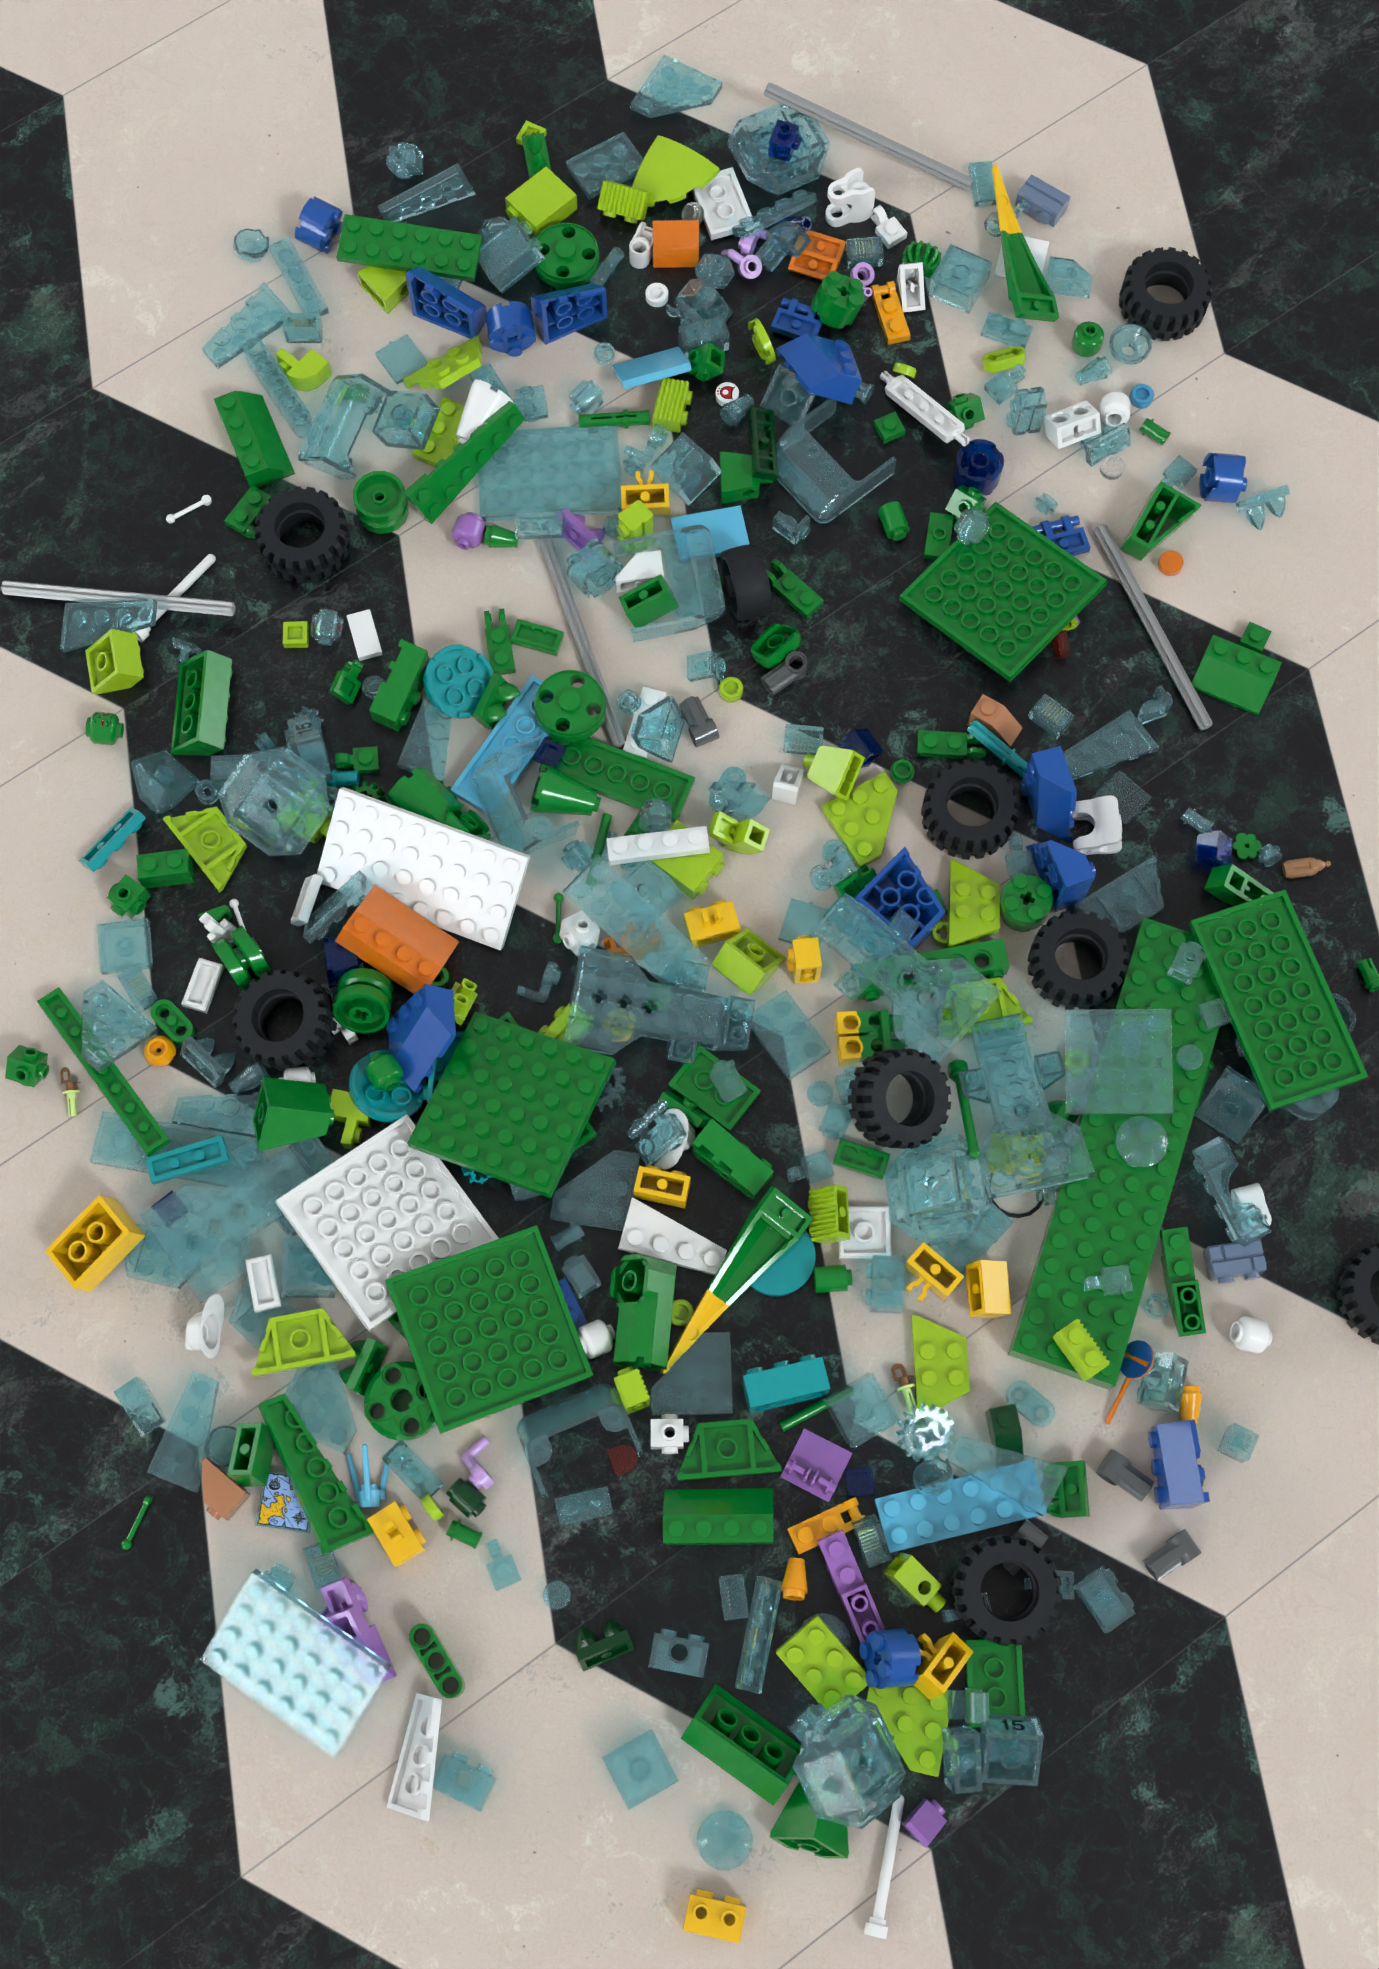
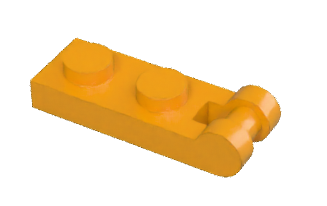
[870,281,911,345]
[787,1497,867,1555]

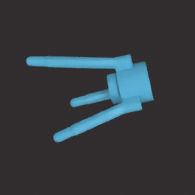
[346,1444,391,1508]

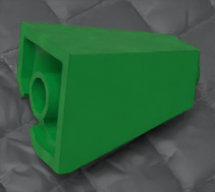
[770,1766,849,1859]

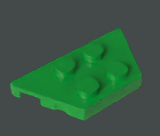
[677,1419,782,1481]

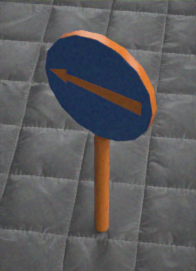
[1105,1340,1154,1424]

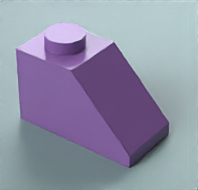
[901,1798,947,1848]

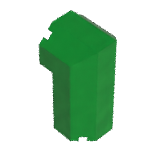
[387,767,491,840]
[610,1254,677,1371]

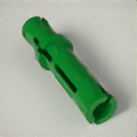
[578,409,650,430]

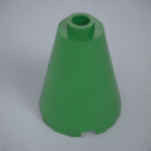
[530,764,601,816]

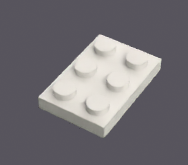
[692,167,755,240]

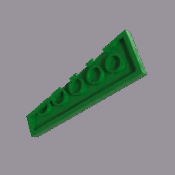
[403,401,526,524]
[258,1394,374,1555]

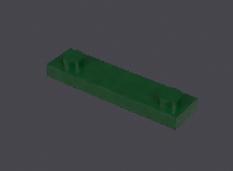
[749,407,778,481]

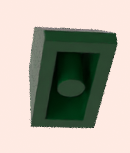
[985,1404,1024,1466]

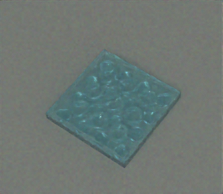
[1065,1009,1173,1115]

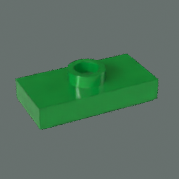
[924,512,954,560]
[510,619,564,656]
[659,1092,714,1128]
[833,1139,890,1180]

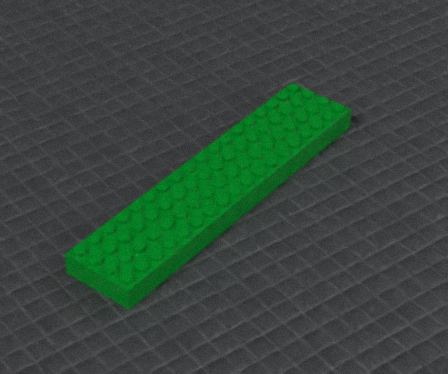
[1008,917,1225,1390]

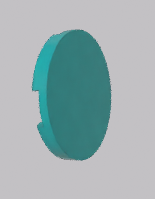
[423,644,494,719]
[348,1050,427,1122]
[750,1230,816,1297]

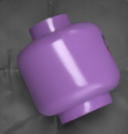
[451,512,486,550]

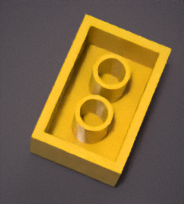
[45,1195,146,1292]

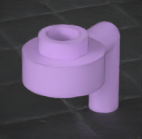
[738,227,780,256]
[721,249,762,279]
[850,262,875,300]
[461,1435,495,1489]

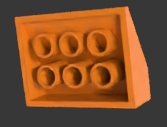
[335,885,459,994]

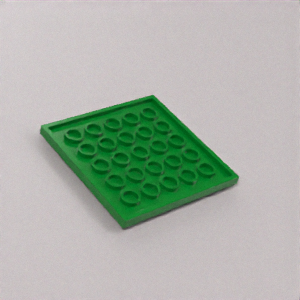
[900,501,1107,682]
[407,1012,616,1198]
[385,1225,593,1434]

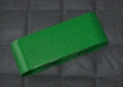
[409,1624,465,1698]

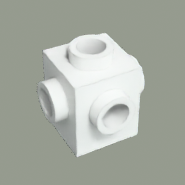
[559,910,600,956]
[651,1414,689,1454]

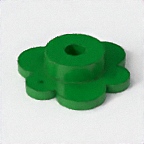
[1232,833,1262,859]

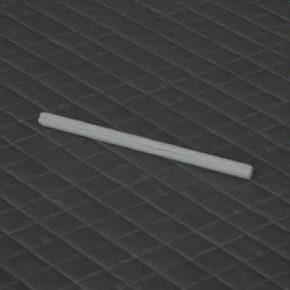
[764,83,973,191]
[1094,524,1213,730]
[539,536,626,749]
[1,580,236,616]

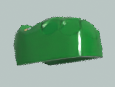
[751,623,801,669]

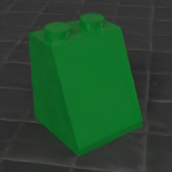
[252,1077,335,1151]

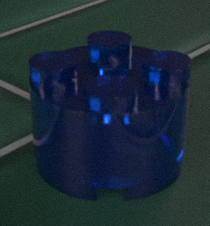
[953,439,1004,496]
[323,935,364,988]

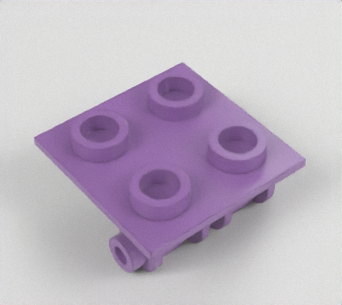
[780,1428,852,1502]

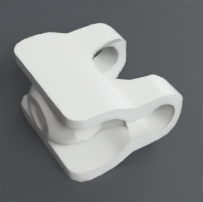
[825,167,876,227]
[1072,795,1122,855]

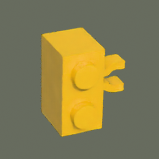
[621,470,671,516]
[684,900,741,949]
[904,1242,964,1303]
[367,1501,427,1568]
[914,1632,974,1700]

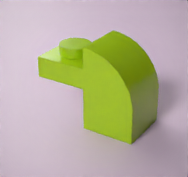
[276,348,332,391]
[708,811,770,855]
[330,1089,371,1150]

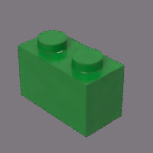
[618,574,679,630]
[136,849,195,889]
[227,1422,275,1487]

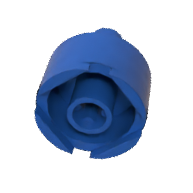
[295,196,343,254]
[486,301,536,357]
[1199,453,1247,503]
[859,1628,921,1689]

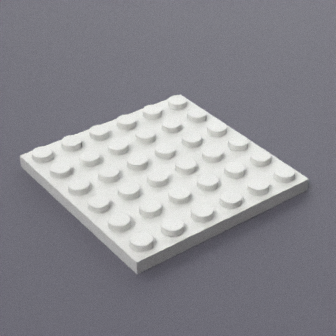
[276,1114,499,1332]

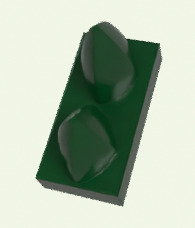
[575,1620,635,1672]

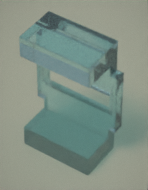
[948,1687,989,1725]

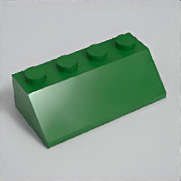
[214,391,295,488]
[171,650,232,756]
[663,1488,774,1546]
[680,1684,808,1806]

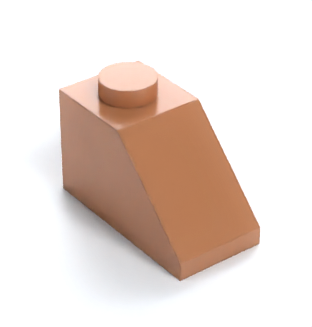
[967,694,1022,748]
[202,1458,250,1521]

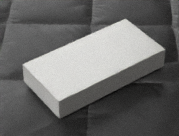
[347,609,383,661]
[290,874,323,927]
[181,958,224,1014]
[245,1254,282,1313]

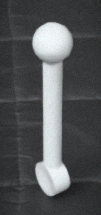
[166,495,212,523]
[229,899,246,930]

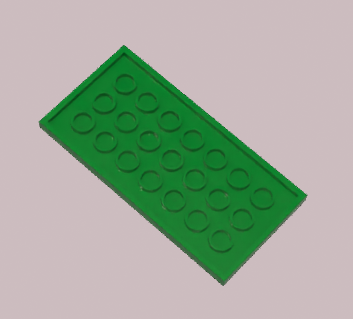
[1189,890,1368,1112]

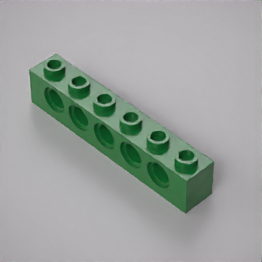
[852,938,1010,1002]

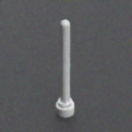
[128,554,216,642]
[864,1794,905,1939]

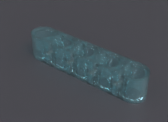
[243,338,314,438]

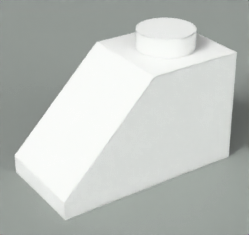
[616,550,664,593]

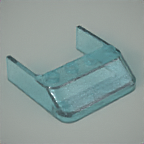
[776,399,896,523]
[613,525,725,643]

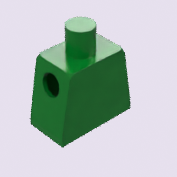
[719,452,773,504]

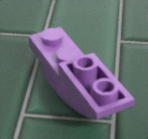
[817,1529,885,1644]
[320,1576,397,1686]

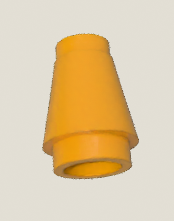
[1176,1385,1203,1424]
[780,1558,808,1601]

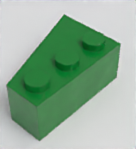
[1120,481,1202,561]
[369,639,429,732]
[692,1118,774,1201]

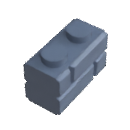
[1015,174,1070,227]
[1203,1239,1267,1285]

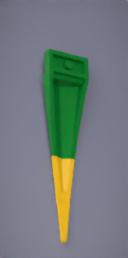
[992,163,1059,322]
[661,1186,814,1374]

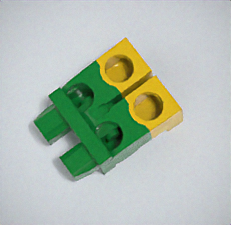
[834,1010,905,1066]

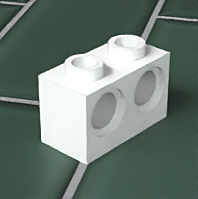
[1044,400,1101,449]

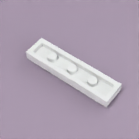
[607,826,710,865]

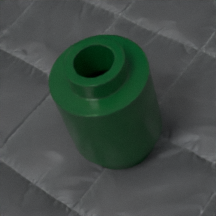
[446,1478,487,1518]

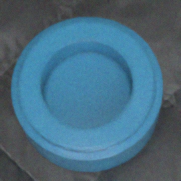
[1129,384,1154,409]

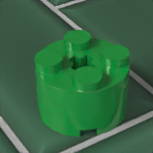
[811,271,865,329]
[1000,874,1053,932]

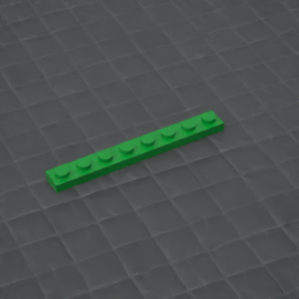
[37,987,171,1157]

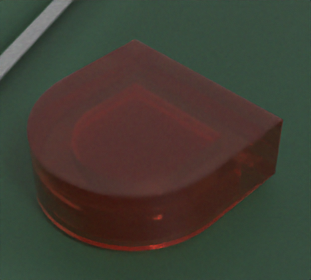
[1053,630,1069,659]
[607,1445,638,1477]

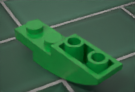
[1160,1226,1206,1337]

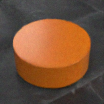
[1158,550,1184,576]

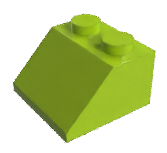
[85,629,144,695]
[712,927,786,996]

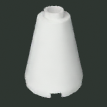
[456,379,514,445]

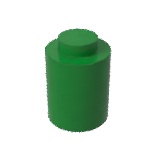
[878,501,910,541]
[813,1264,852,1293]

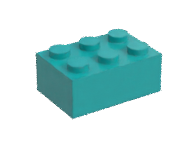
[742,1354,830,1414]

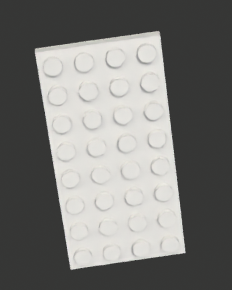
[317,787,530,950]

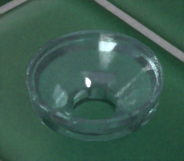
[1109,324,1152,365]

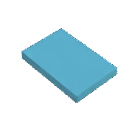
[612,346,692,389]
[670,505,749,564]

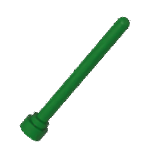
[947,1060,980,1160]

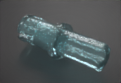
[590,247,625,286]

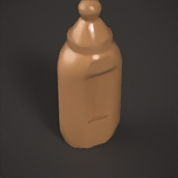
[1282,857,1331,878]

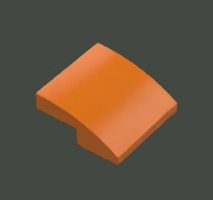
[652,220,699,268]
[788,228,846,281]

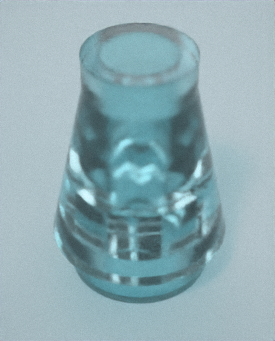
[1075,356,1112,386]
[720,394,754,426]
[229,1061,269,1095]

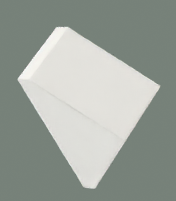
[896,262,925,313]
[772,764,805,805]

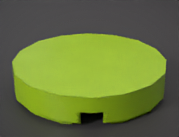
[748,318,776,365]

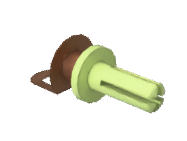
[60,1067,81,1117]
[891,1364,917,1413]

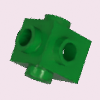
[688,342,725,382]
[946,393,985,430]
[945,485,987,524]
[106,874,151,919]
[5,1045,49,1087]

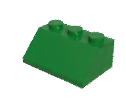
[1192,635,1282,715]

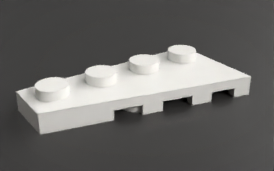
[618,1197,727,1276]
[386,1693,442,1821]

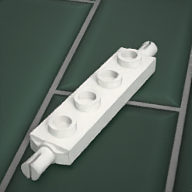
[880,371,970,446]

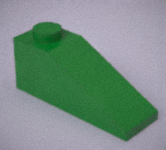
[1204,864,1274,906]

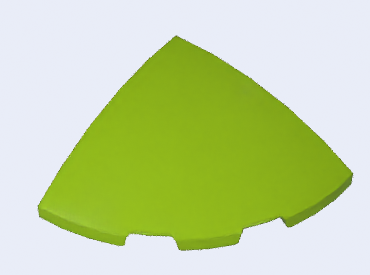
[632,135,720,207]

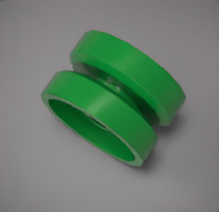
[353,471,409,534]
[211,926,272,991]
[333,968,394,1034]

